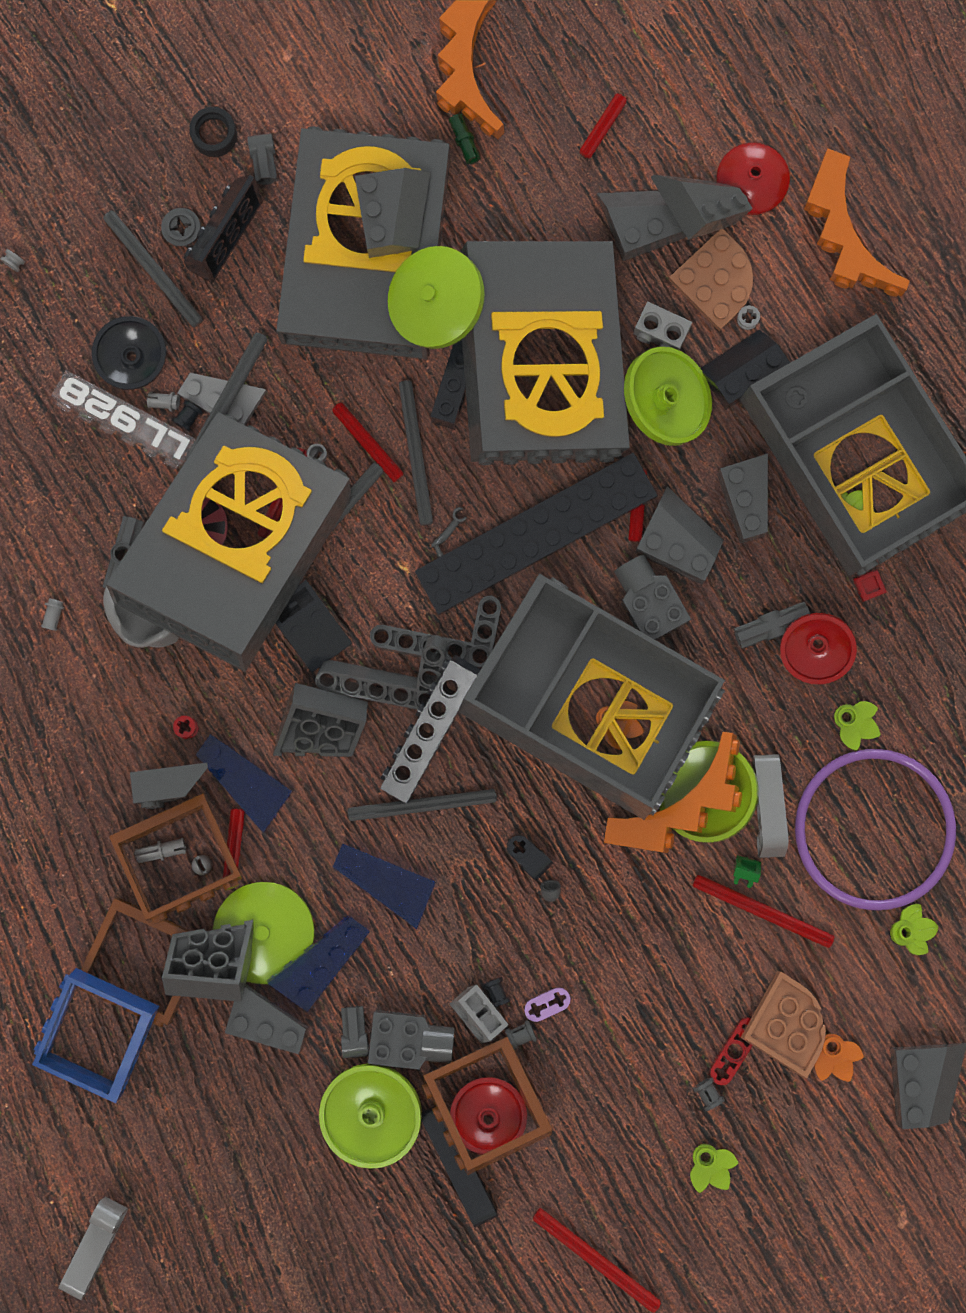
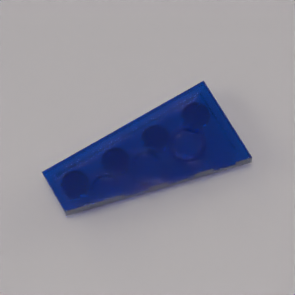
[333,843,436,929]

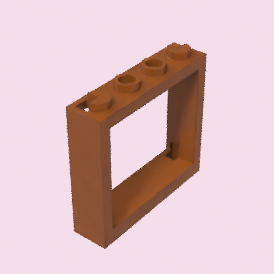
[109,794,242,924]
[80,898,191,1027]
[421,1037,553,1175]

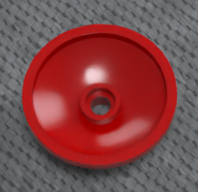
[716,143,790,215]
[780,613,857,684]
[450,1077,527,1155]

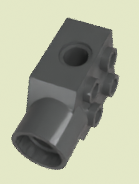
[614,554,691,640]
[368,1010,455,1069]

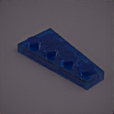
[196,734,293,833]
[267,915,370,1012]

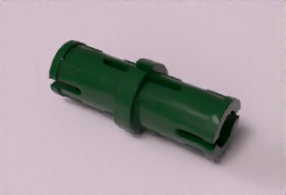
[448,114,481,165]

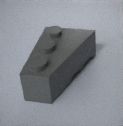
[717,454,768,544]
[225,984,309,1054]

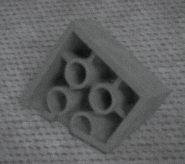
[355,168,431,258]
[651,174,752,240]
[597,191,687,261]
[635,486,724,585]
[273,683,368,757]
[130,763,208,809]
[162,920,254,1002]
[890,1043,966,1129]

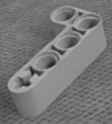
[752,754,789,858]
[58,1197,128,1300]

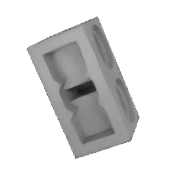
[633,301,692,351]
[449,984,509,1043]

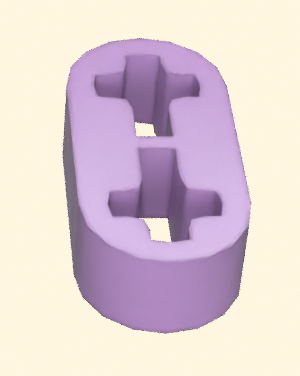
[524,987,570,1022]

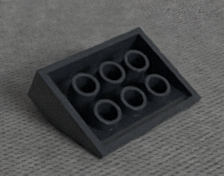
[184,175,263,284]

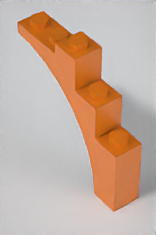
[436,0,505,139]
[804,148,910,297]
[604,732,742,853]

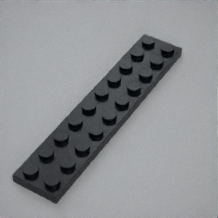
[415,452,658,615]

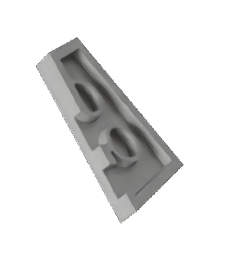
[177,373,267,426]

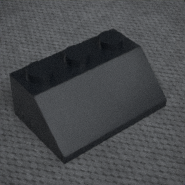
[700,330,790,410]

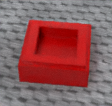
[853,570,887,602]

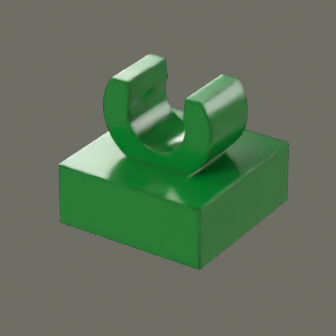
[733,855,761,888]

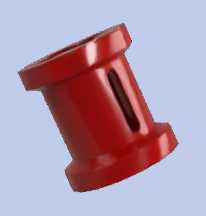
[173,715,199,739]

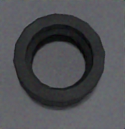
[189,107,237,157]

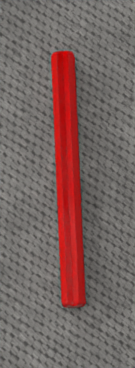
[692,875,835,948]
[533,1208,661,1313]

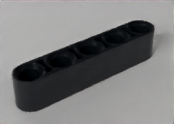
[422,1105,498,1228]

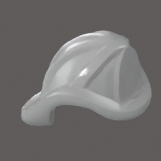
[103,586,179,648]

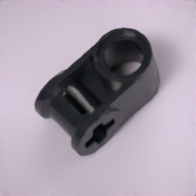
[506,835,553,881]

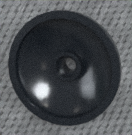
[92,316,167,390]

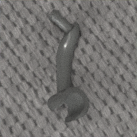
[431,507,467,557]

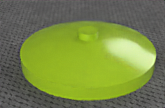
[388,246,485,349]
[624,347,712,446]
[659,741,759,843]
[213,882,315,984]
[319,1064,422,1169]

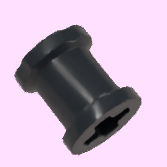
[171,400,204,433]
[481,977,511,1007]

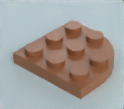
[668,229,753,332]
[741,971,826,1079]

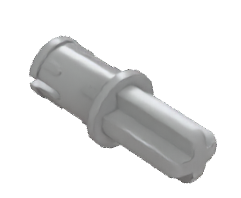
[135,838,186,863]

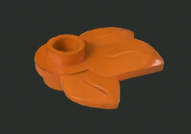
[596,701,644,750]
[814,1034,864,1082]

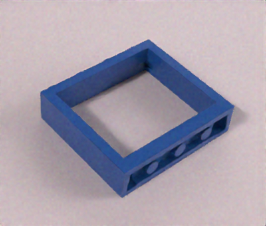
[32,968,159,1103]

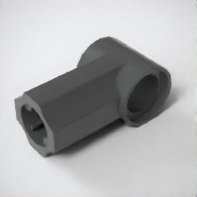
[247,133,277,185]
[341,1006,369,1058]

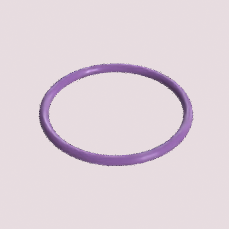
[795,749,956,910]

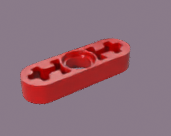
[709,1017,753,1085]

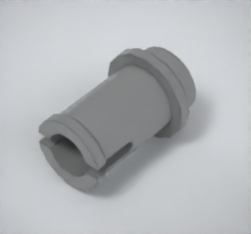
[147,392,180,412]
[41,598,65,631]

